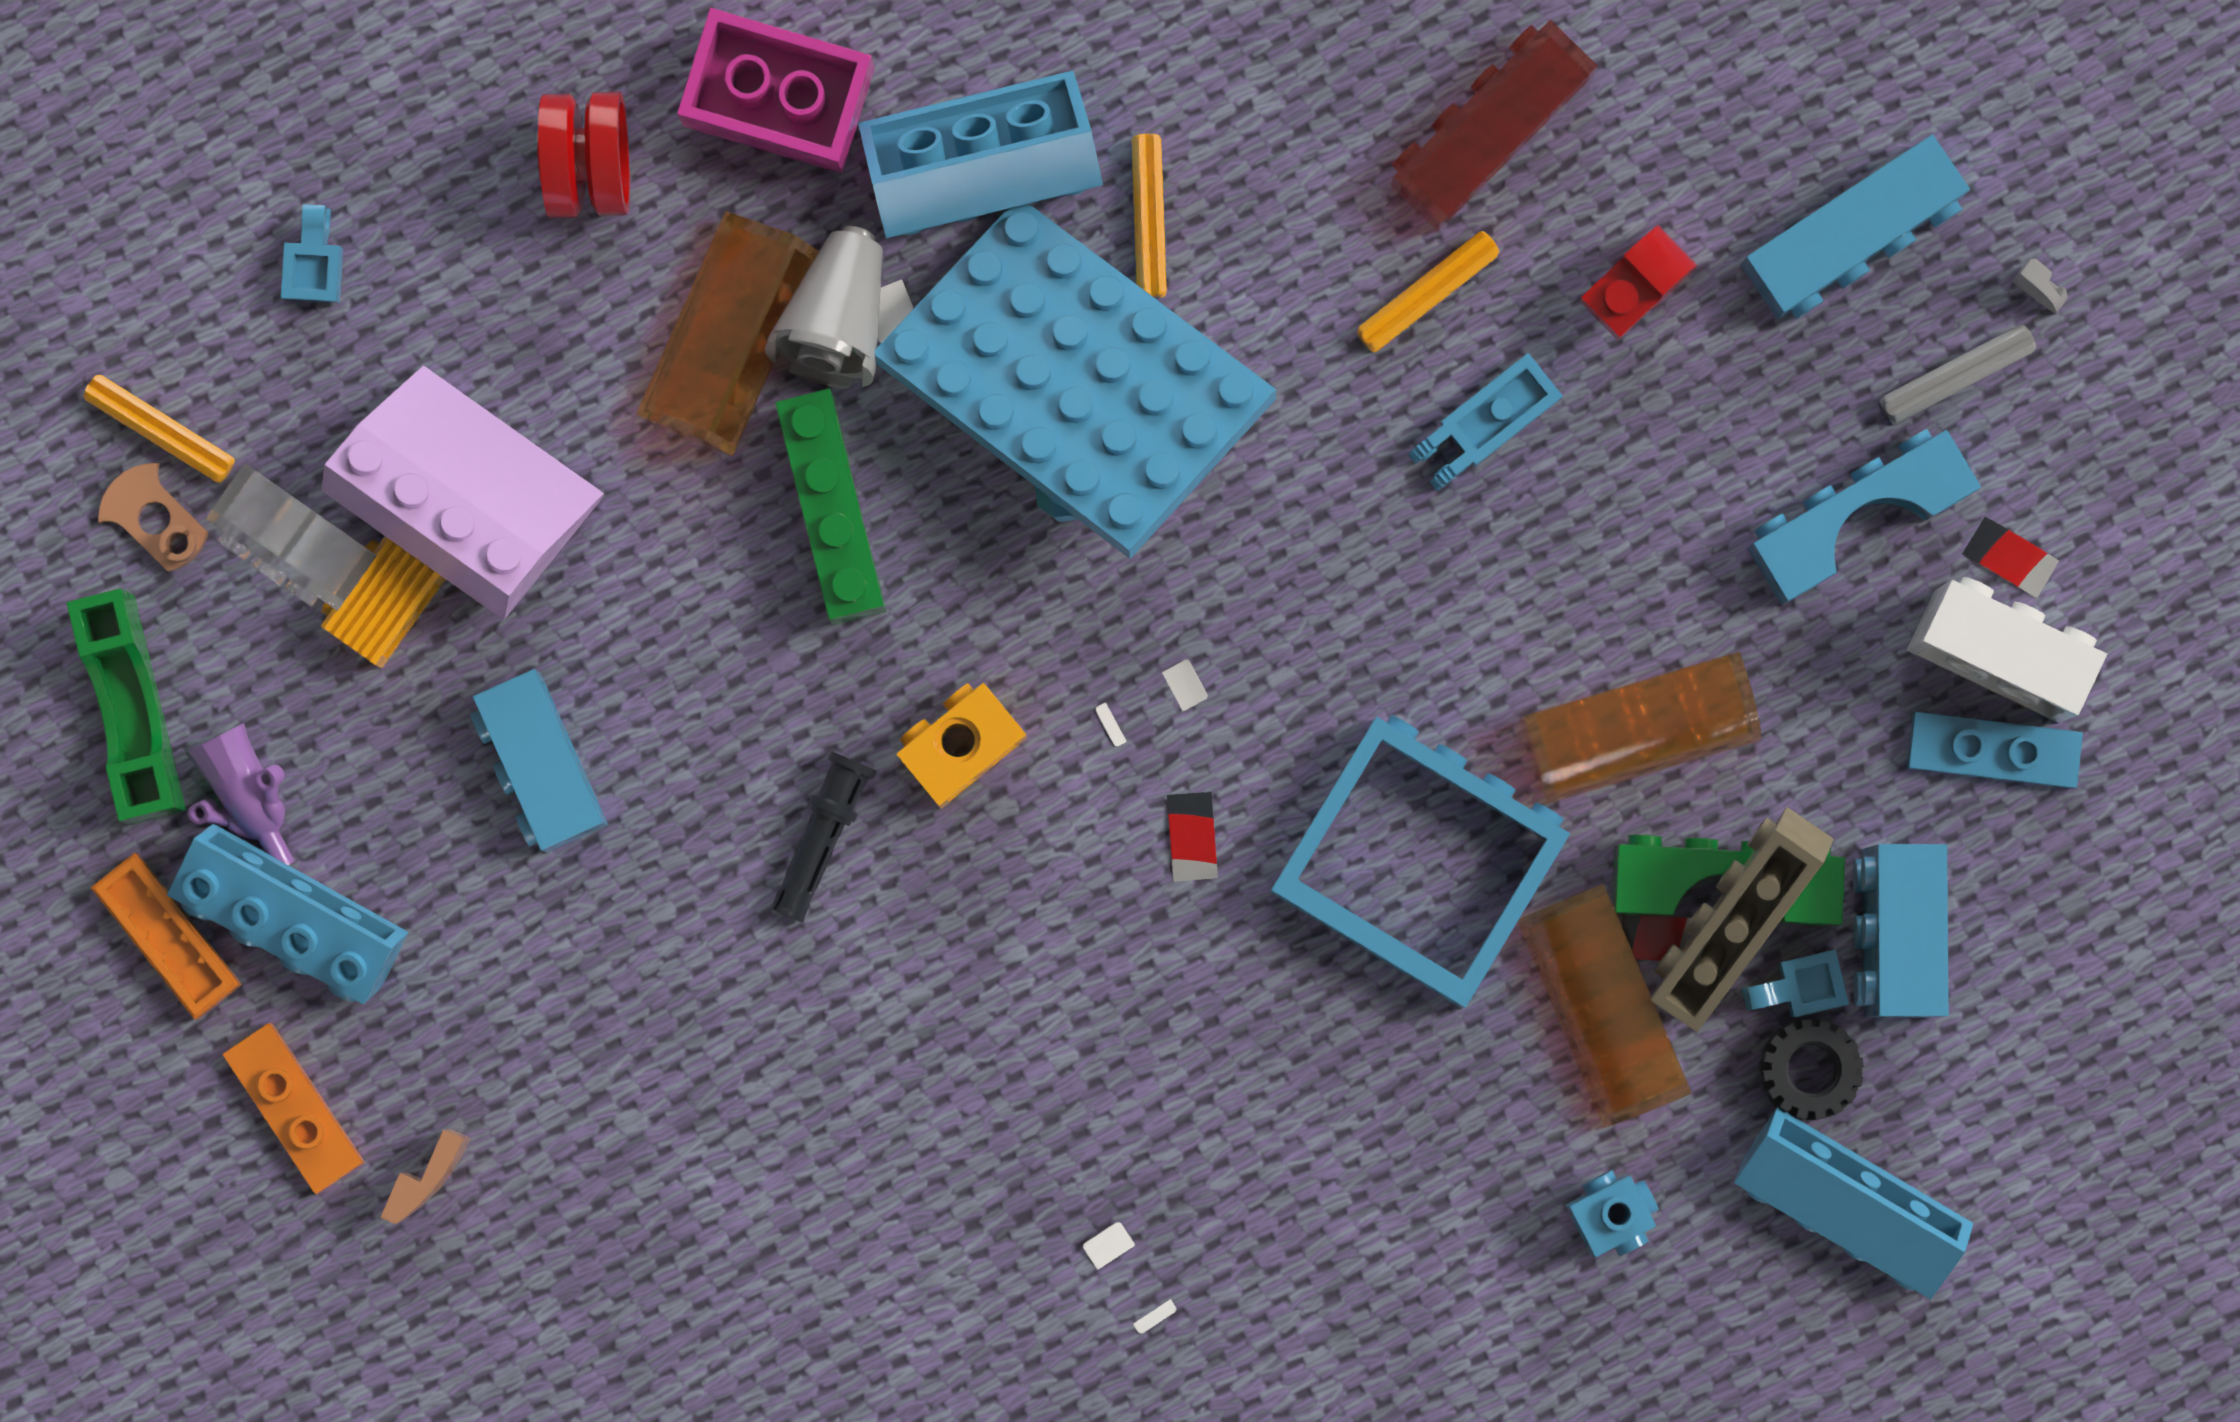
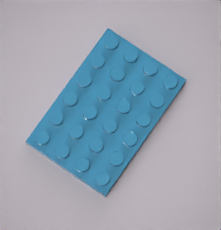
[875,204,1276,559]

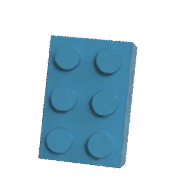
[1853,844,1949,1018]

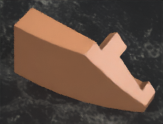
[380,1129,471,1224]

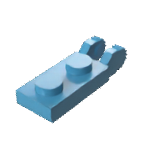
[1408,353,1563,491]

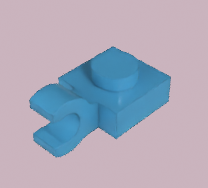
[281,204,343,303]
[1741,950,1849,1018]

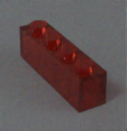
[1390,19,1598,232]

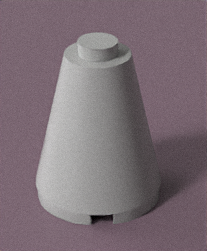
[765,226,883,388]

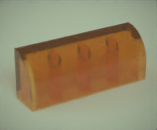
[636,211,819,457]
[1520,651,1761,805]
[1517,884,1692,1128]

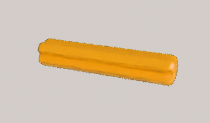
[1131,133,1167,299]
[1357,231,1499,352]
[83,375,235,483]

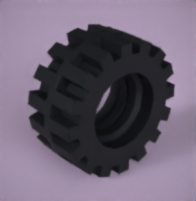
[1758,1018,1864,1120]

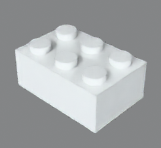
[1907,577,2107,723]

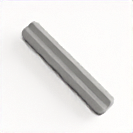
[1880,325,2036,424]

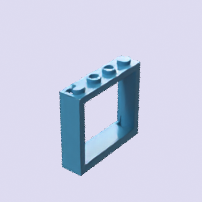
[1270,715,1570,1009]

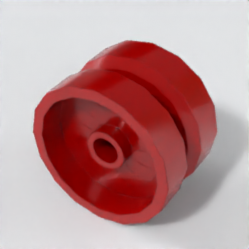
[537,91,630,219]

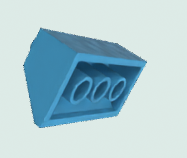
[858,70,1103,238]

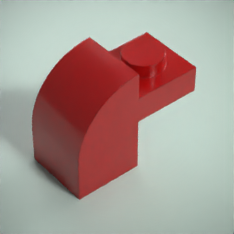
[1579,225,1698,341]

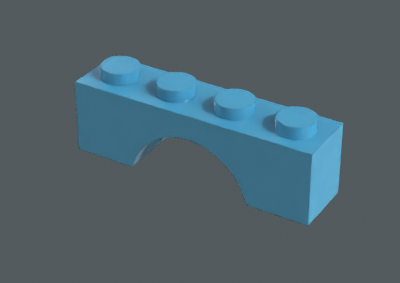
[1747,429,1982,606]

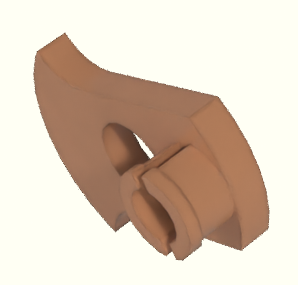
[98,463,209,572]

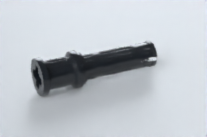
[770,751,877,923]

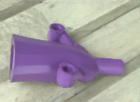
[185,723,295,865]

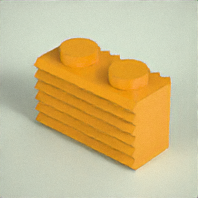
[321,536,446,668]

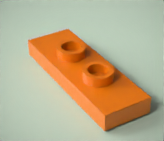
[91,853,242,1020]
[222,1023,365,1195]

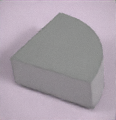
[2011,258,2068,314]

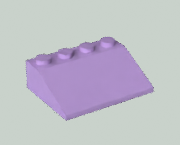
[321,365,604,620]

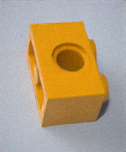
[896,682,1027,809]

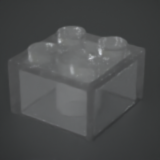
[205,463,377,611]

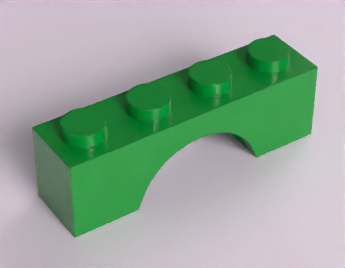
[775,388,887,625]
[66,588,187,825]
[1611,835,1845,926]

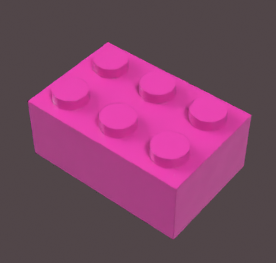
[677,7,875,174]

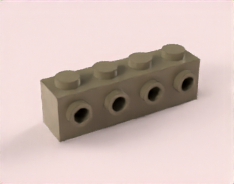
[1651,807,1834,1032]

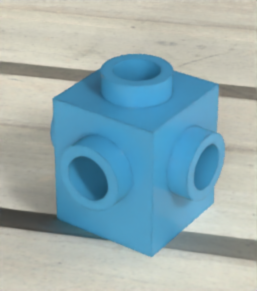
[1565,1170,1659,1257]

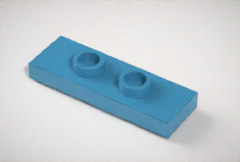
[1906,712,2083,789]

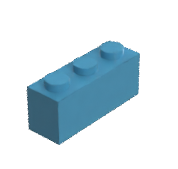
[470,669,608,853]

